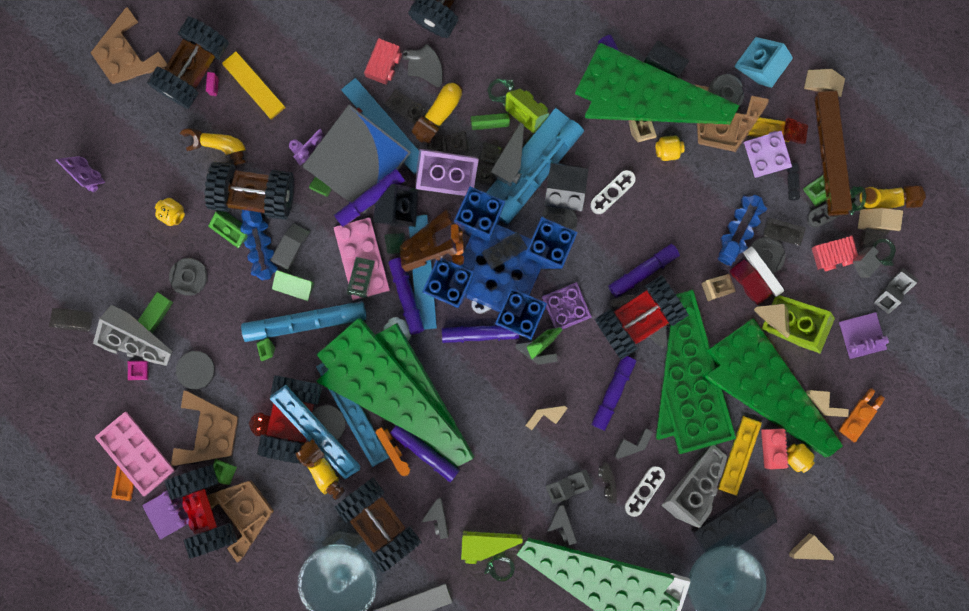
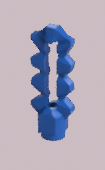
[718,195,767,266]
[240,210,278,281]

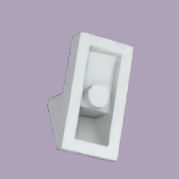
[666,573,690,611]

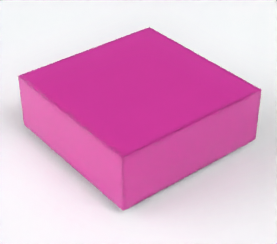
[206,72,219,96]
[128,361,148,380]

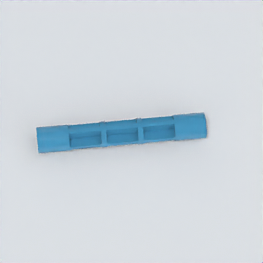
[500,120,584,225]
[241,301,367,342]

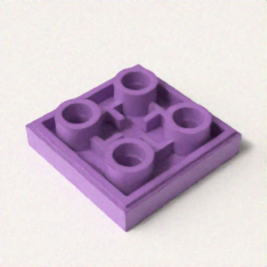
[542,282,591,330]

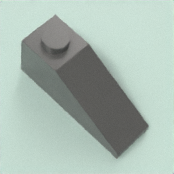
[491,123,524,187]

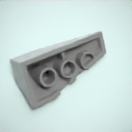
[93,305,172,366]
[662,445,727,528]

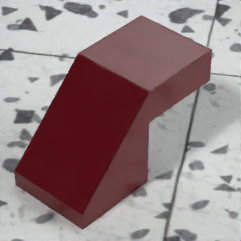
[729,260,773,305]

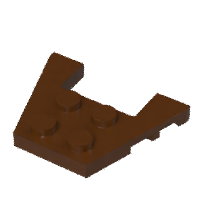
[400,210,457,272]

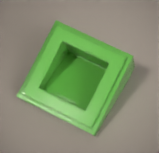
[309,177,331,197]
[213,459,237,485]

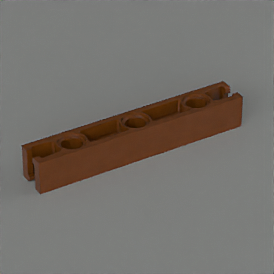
[814,91,852,216]

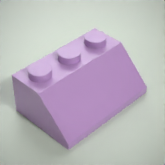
[416,149,478,196]

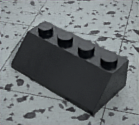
[691,489,777,564]

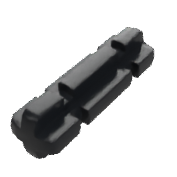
[787,163,800,201]

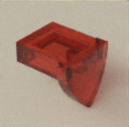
[783,118,808,144]
[249,412,270,436]

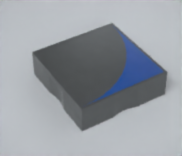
[302,105,411,214]

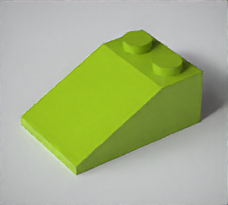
[505,89,549,134]
[762,295,835,353]
[461,531,523,564]

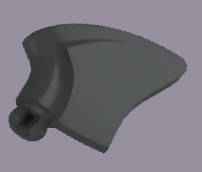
[403,44,443,88]

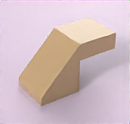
[858,208,903,231]
[806,390,849,417]
[525,406,568,430]

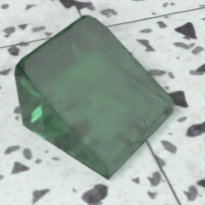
[384,233,405,255]

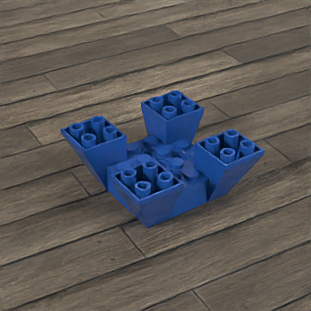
[422,186,578,340]

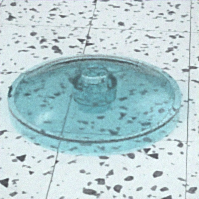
[298,545,377,611]
[688,546,766,611]

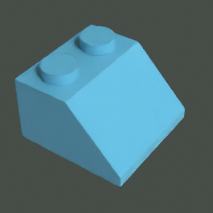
[734,37,793,88]

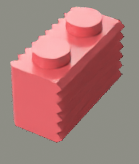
[364,38,402,85]
[811,236,858,272]
[761,429,789,469]

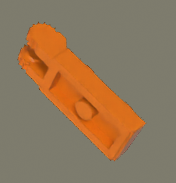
[451,224,464,266]
[838,388,885,442]
[375,427,410,476]

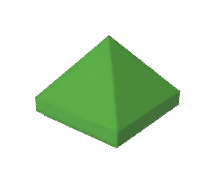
[257,338,275,361]

